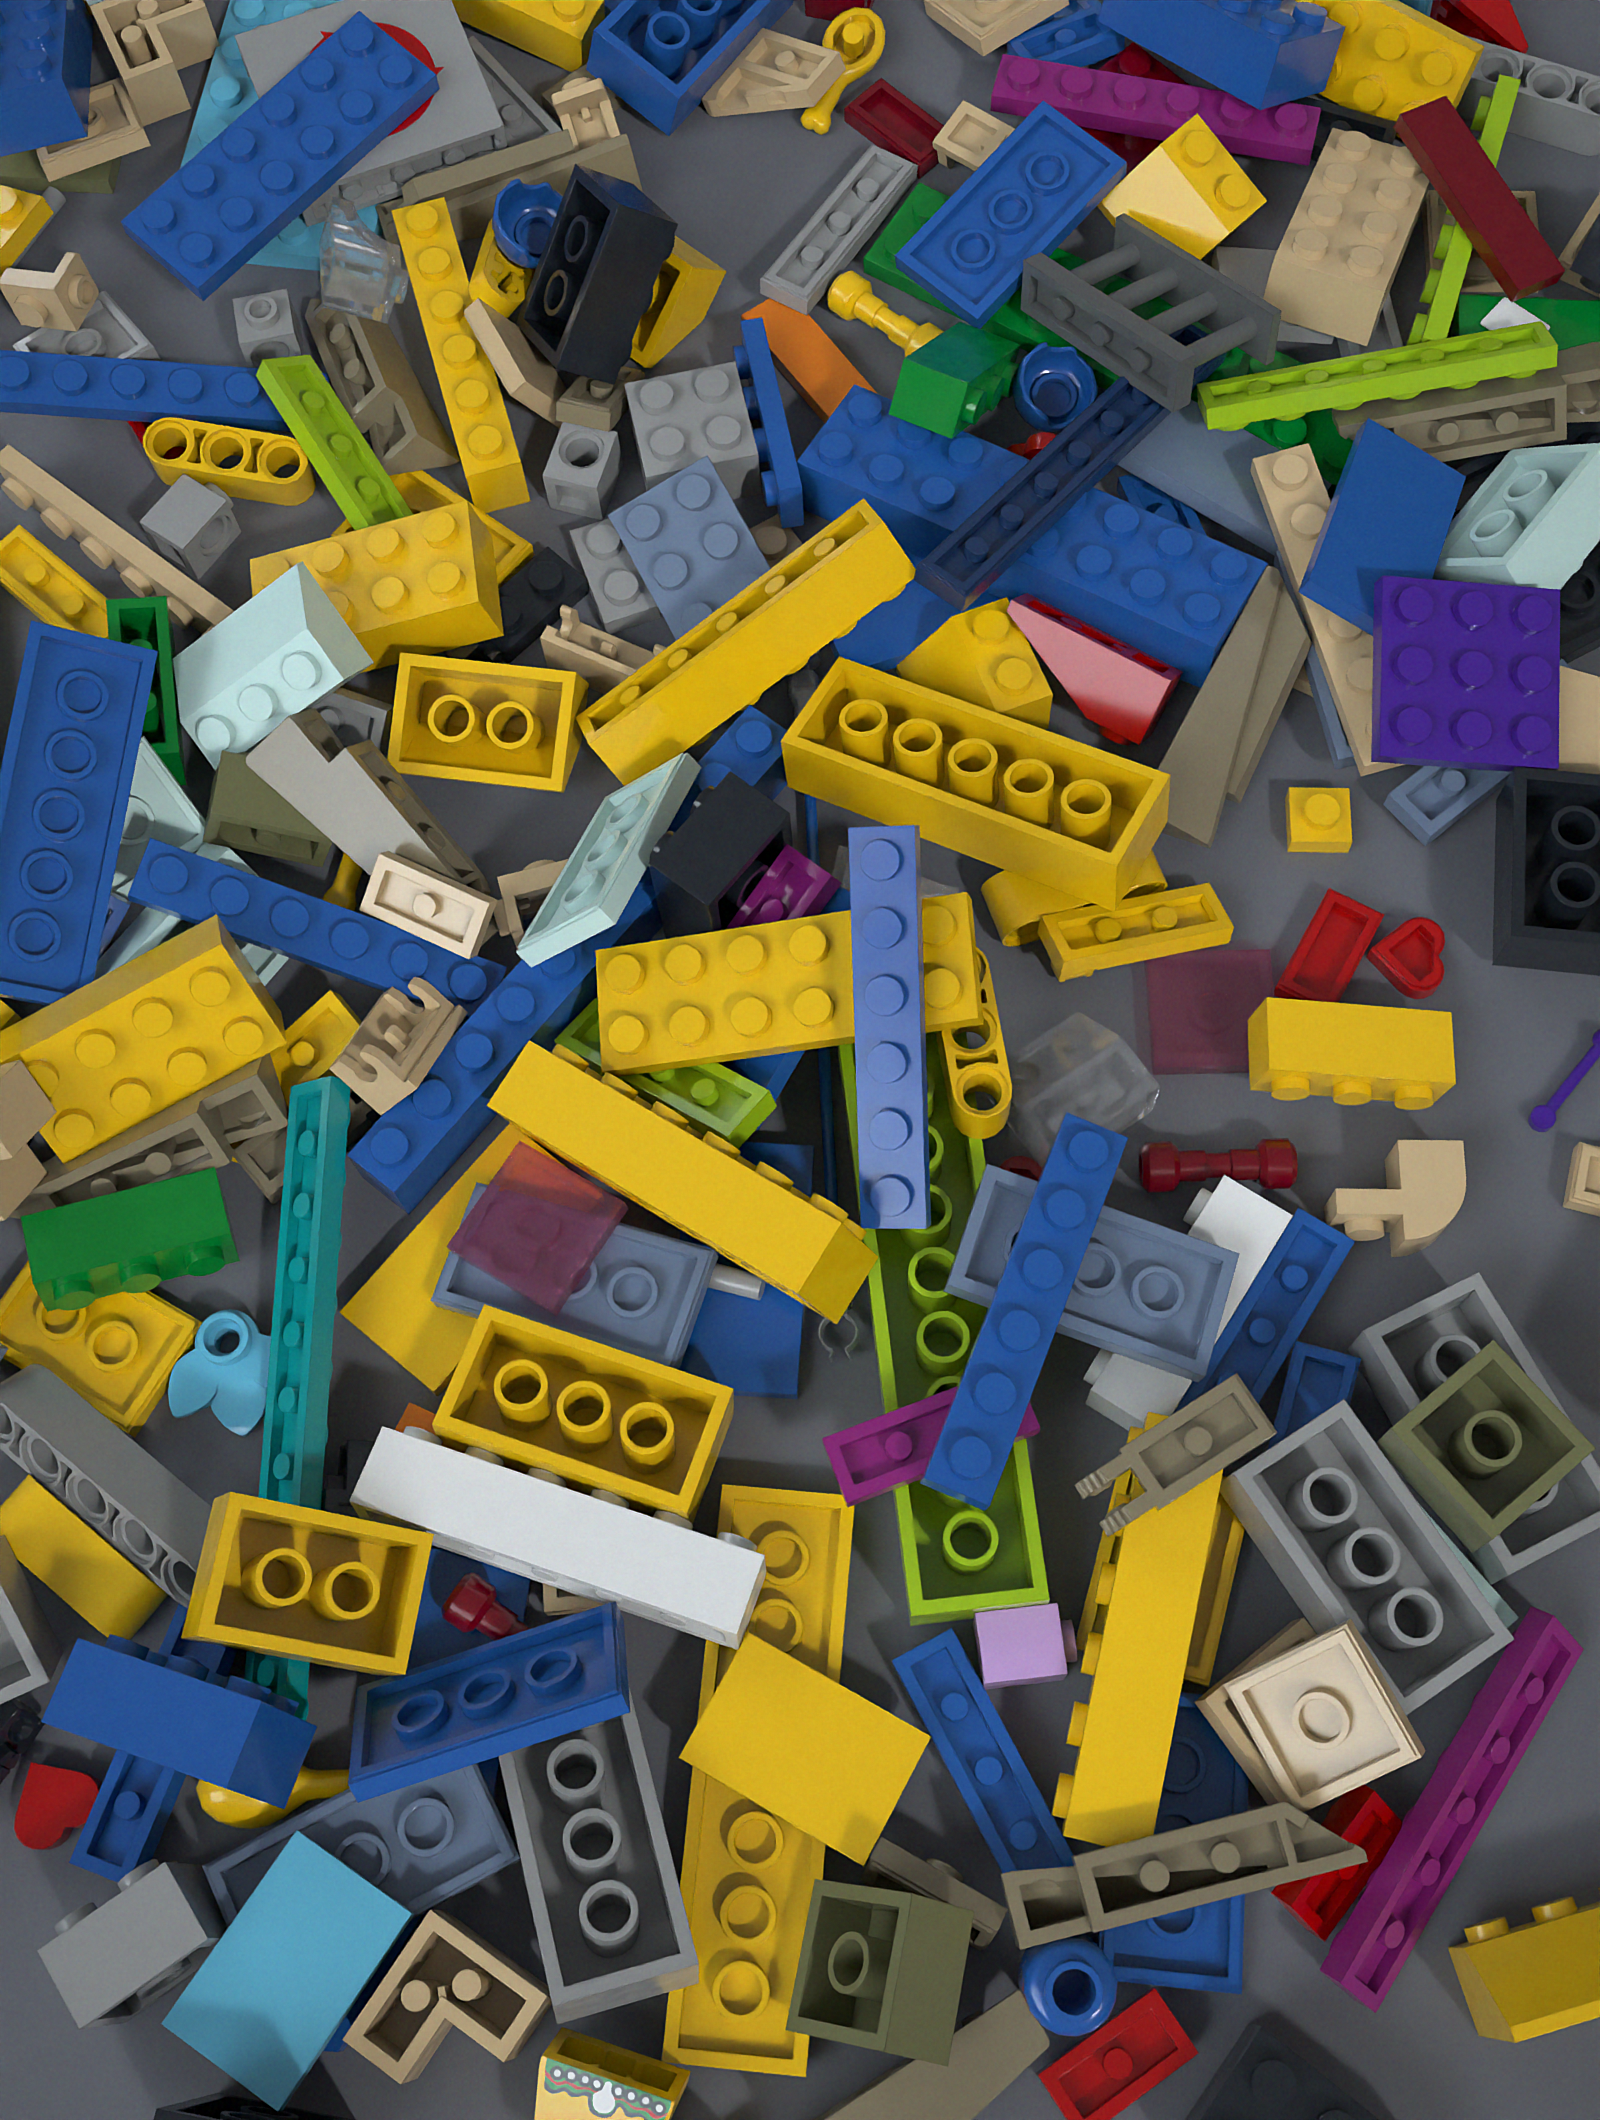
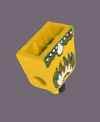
[534,2027,691,2120]

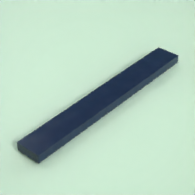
[914,324,1227,612]

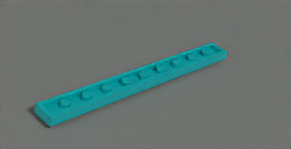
[244,1076,351,1721]

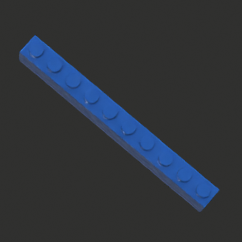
[347,705,788,1214]

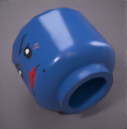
[1018,1934,1118,2037]

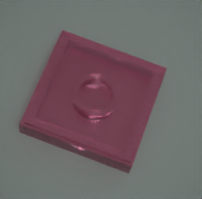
[1144,949,1274,1075]
[446,1140,628,1317]

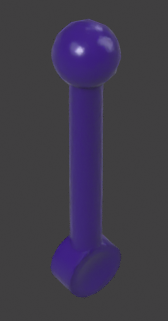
[1528,1029,1600,1132]

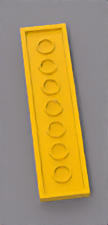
[662,1484,855,2077]

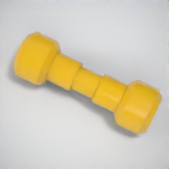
[827,270,944,357]

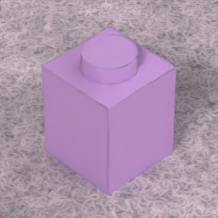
[973,1603,1077,1690]

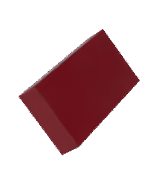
[844,78,944,179]

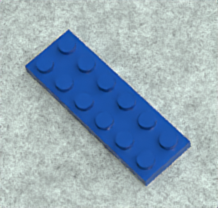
[121,11,440,301]
[0,621,158,1006]

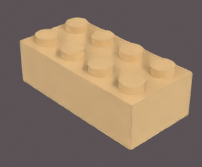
[1263,128,1431,346]

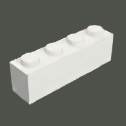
[1083,1175,1293,1431]

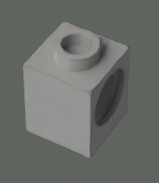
[232,289,306,368]
[542,422,623,520]
[139,473,241,580]

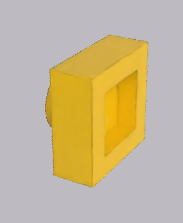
[1285,787,1352,853]

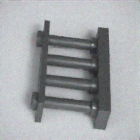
[1021,213,1282,413]

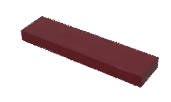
[1394,96,1565,303]

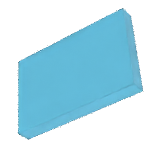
[161,1830,415,2112]

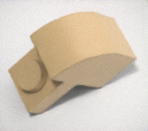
[1324,1140,1466,1257]

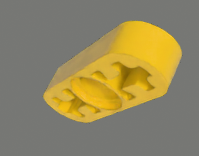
[468,217,533,318]

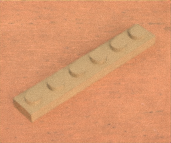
[1250,443,1405,776]
[0,444,234,637]

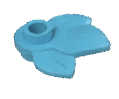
[168,1309,271,1437]

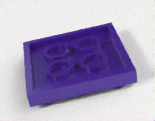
[1371,575,1560,772]

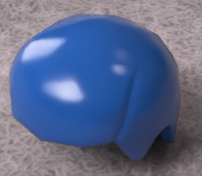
[492,178,563,269]
[1012,342,1098,432]

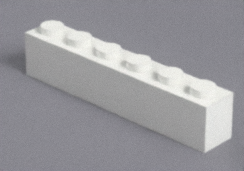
[349,1426,766,1650]

